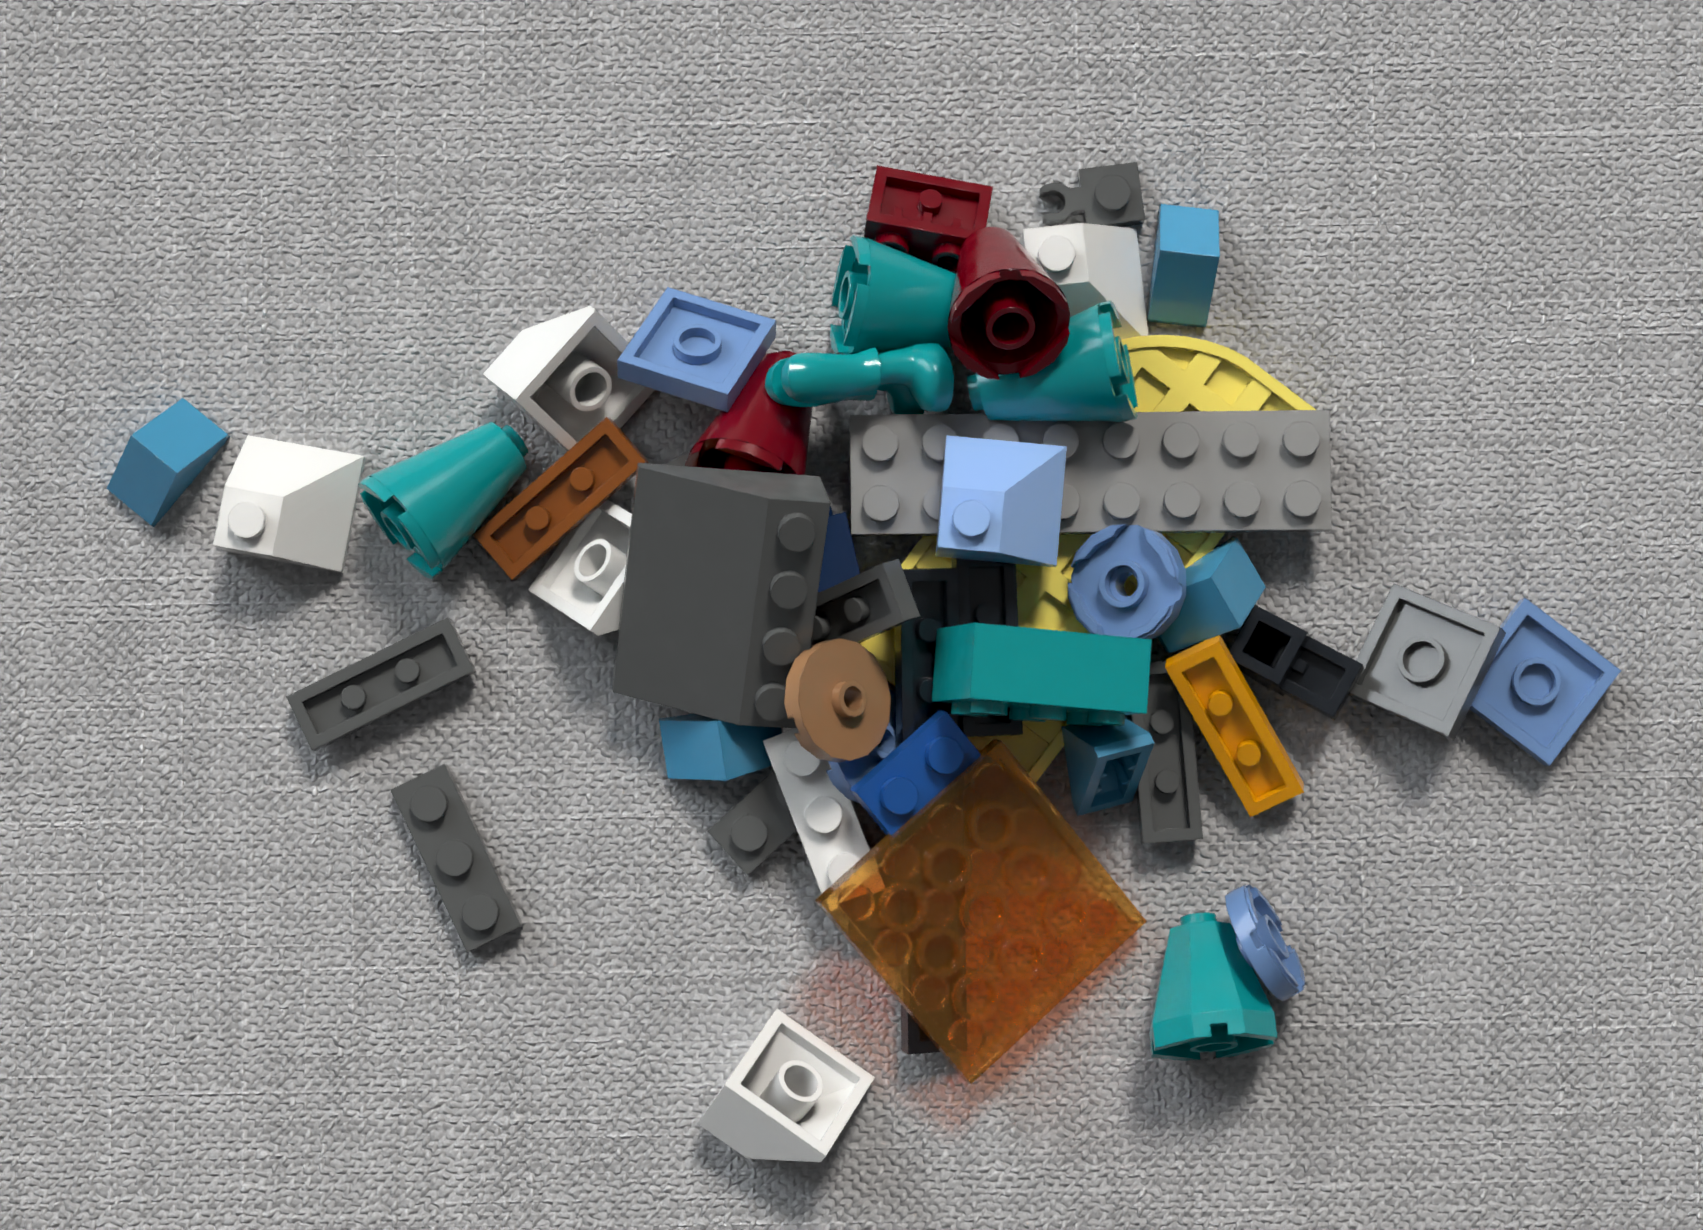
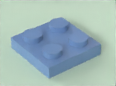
[617,287,776,412]
[1470,598,1621,766]

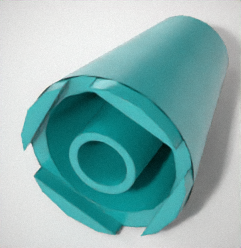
[830,235,956,354]
[967,300,1138,422]
[358,422,528,579]

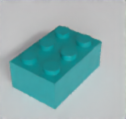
[932,623,1152,727]

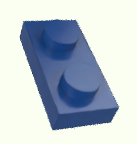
[849,710,983,838]

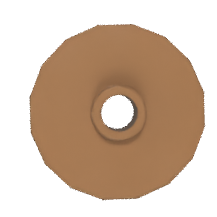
[784,638,891,762]

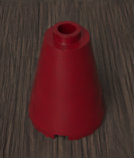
[947,227,1070,380]
[685,351,812,475]

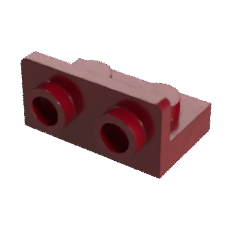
[864,165,993,274]

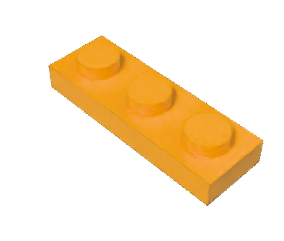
[1165,635,1304,817]

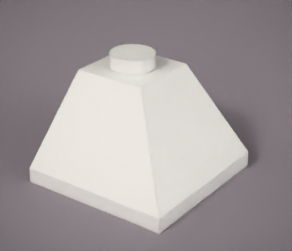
[1019,223,1148,339]
[483,306,655,451]
[213,435,366,573]
[528,500,632,636]
[697,1009,875,1162]

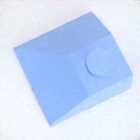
[935,435,1067,567]

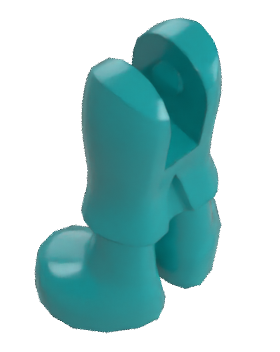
[765,343,954,414]

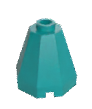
[1149,912,1277,1061]

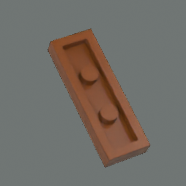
[474,417,649,580]

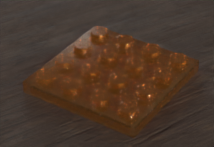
[815,739,1147,1084]

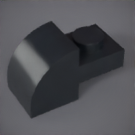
[1229,605,1364,720]

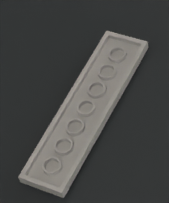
[850,410,1332,537]

